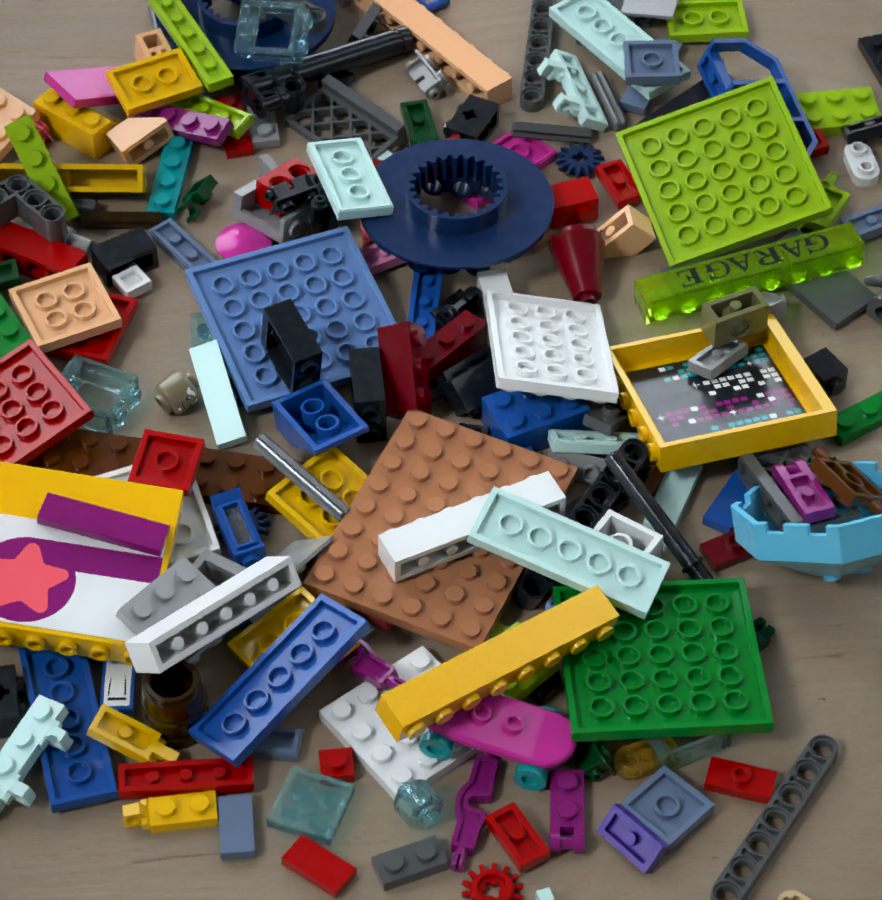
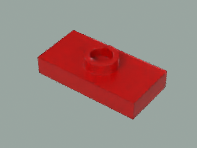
[704,756,777,804]

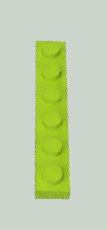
[146,0,234,93]

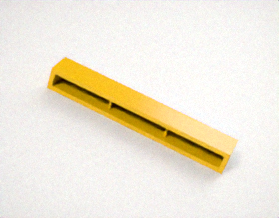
[0,163,147,193]
[375,585,620,742]

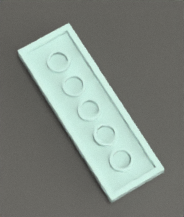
[549,0,691,100]
[467,486,670,620]

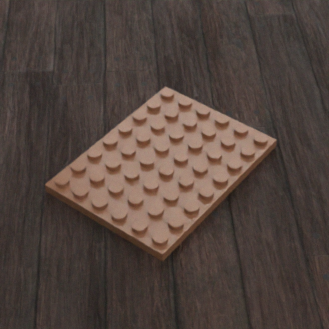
[303,410,578,652]

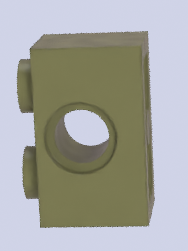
[700,286,769,348]

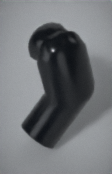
[530,666,561,705]

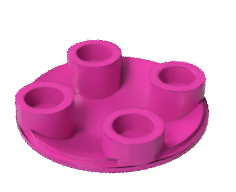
[216,222,272,259]

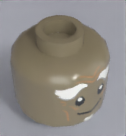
[154,371,199,415]

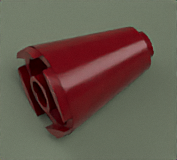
[548,224,605,304]

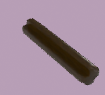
[79,211,163,228]

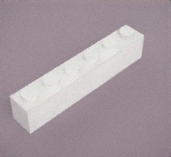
[378,471,566,582]
[125,556,301,673]

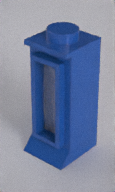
[210,487,266,568]

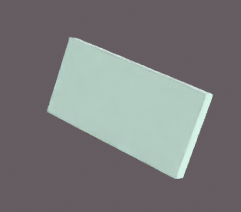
[306,137,394,221]

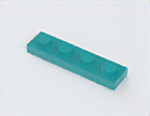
[146,136,195,221]

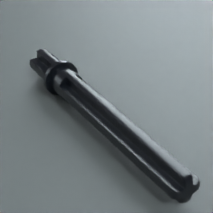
[604,450,714,580]

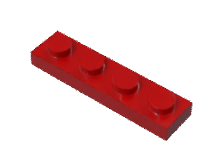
[118,756,254,800]

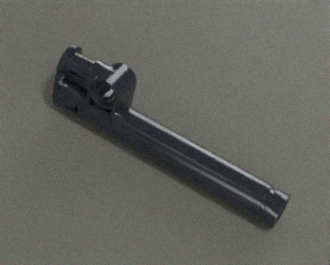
[238,26,414,119]

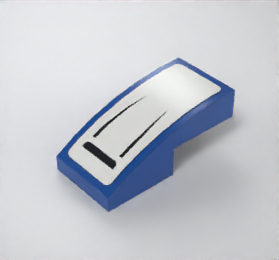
[100,660,137,715]

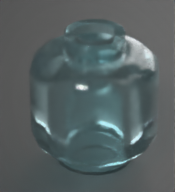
[393,779,444,830]

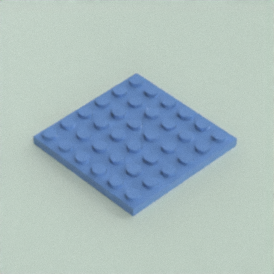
[185,226,397,413]

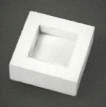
[112,265,153,298]

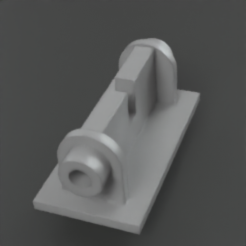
[406,49,451,100]
[548,447,606,485]

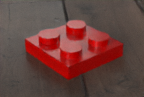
[128,429,206,497]

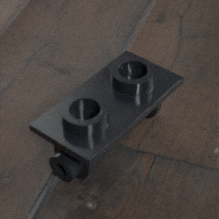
[264,173,322,216]
[308,186,338,236]
[430,286,481,327]

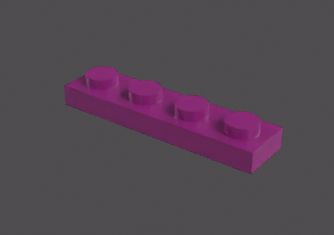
[133,105,234,146]

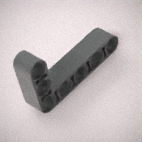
[0,174,68,242]

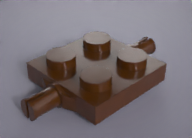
[809,444,882,515]

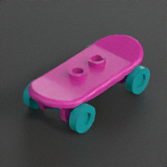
[419,694,577,791]

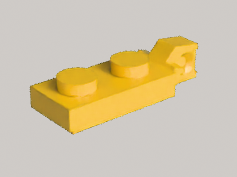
[86,704,180,763]
[122,790,219,834]

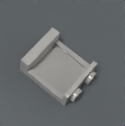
[231,175,312,244]

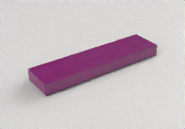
[37,492,170,557]

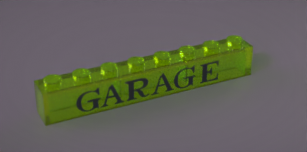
[634,222,865,324]

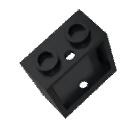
[261,298,323,393]
[349,347,387,443]

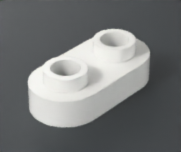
[843,142,880,187]

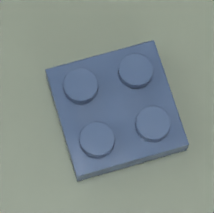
[623,40,681,85]
[620,765,715,853]

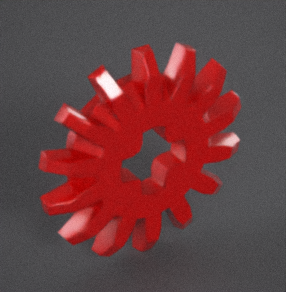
[461,863,524,900]

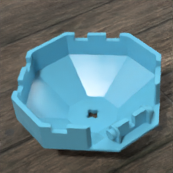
[731,461,882,582]

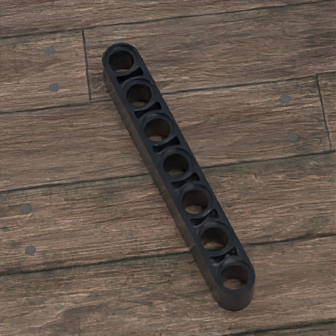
[514,438,648,611]

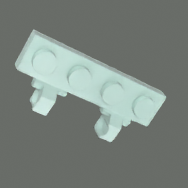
[537,49,609,133]
[0,695,74,813]

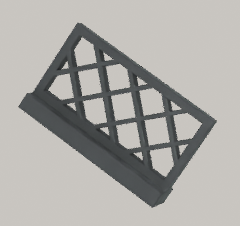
[284,74,409,159]
[738,442,861,533]

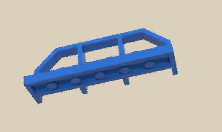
[697,38,818,157]

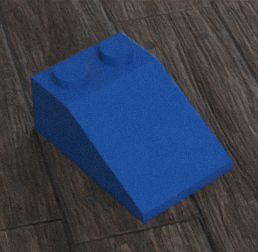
[272,378,369,456]

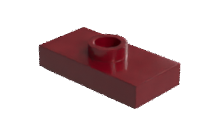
[699,530,754,572]

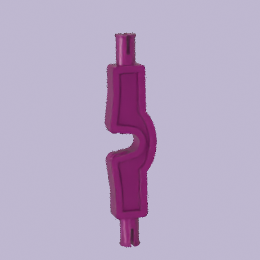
[336,639,406,691]
[450,751,499,873]

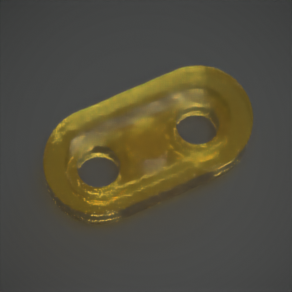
[613,737,678,781]

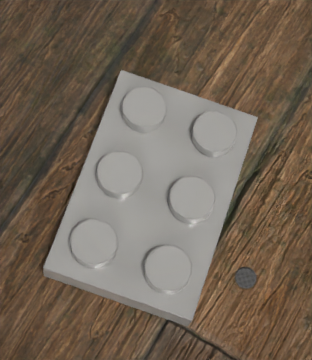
[115,556,216,635]

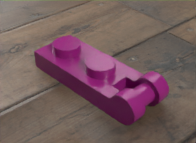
[772,459,835,523]
[550,770,584,854]

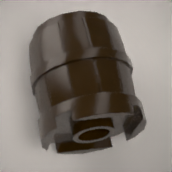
[141,660,208,750]

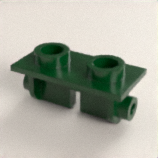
[573,741,617,782]

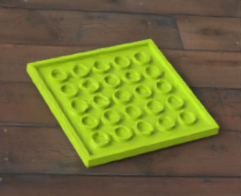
[615,75,833,267]

